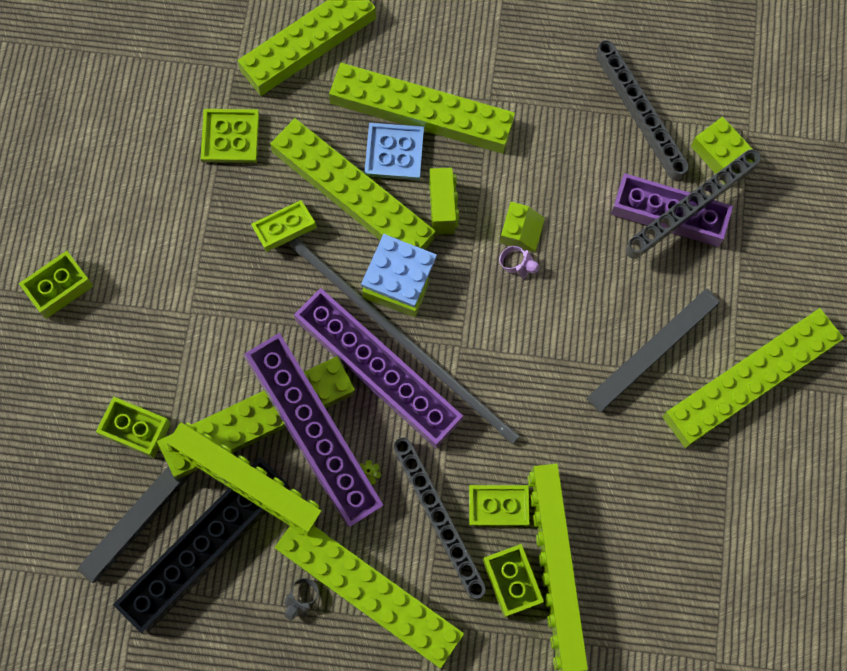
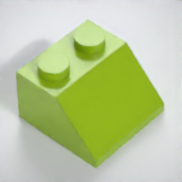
[500,201,545,253]

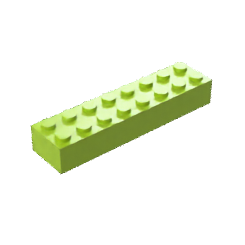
[237,0,376,96]
[167,422,321,536]

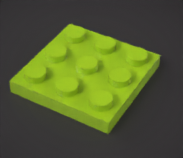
[201,109,259,163]

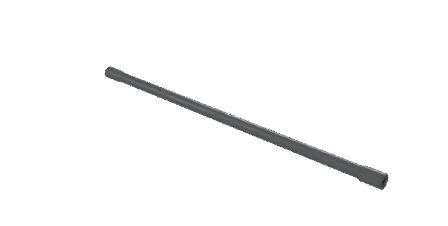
[288,238,520,445]

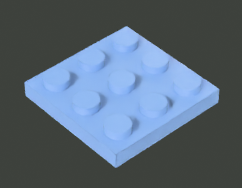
[364,123,424,180]
[361,234,437,308]

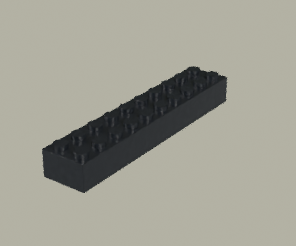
[113,457,290,635]

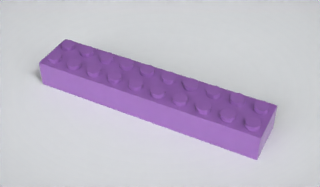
[294,288,463,449]
[243,333,383,527]

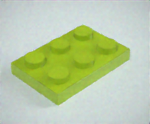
[251,200,317,252]
[469,485,529,526]

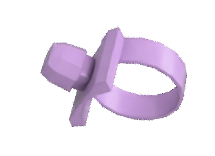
[499,246,540,279]

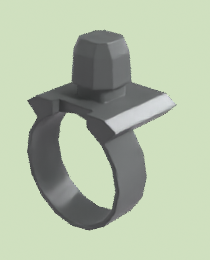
[284,578,319,620]

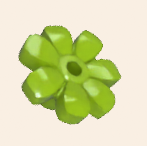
[359,460,381,485]

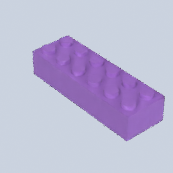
[611,173,733,247]

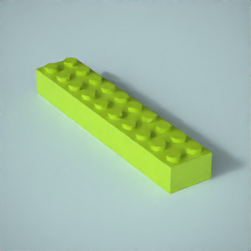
[329,62,515,154]
[270,118,435,250]
[662,308,844,448]
[157,356,355,481]
[527,463,588,671]
[274,525,464,669]

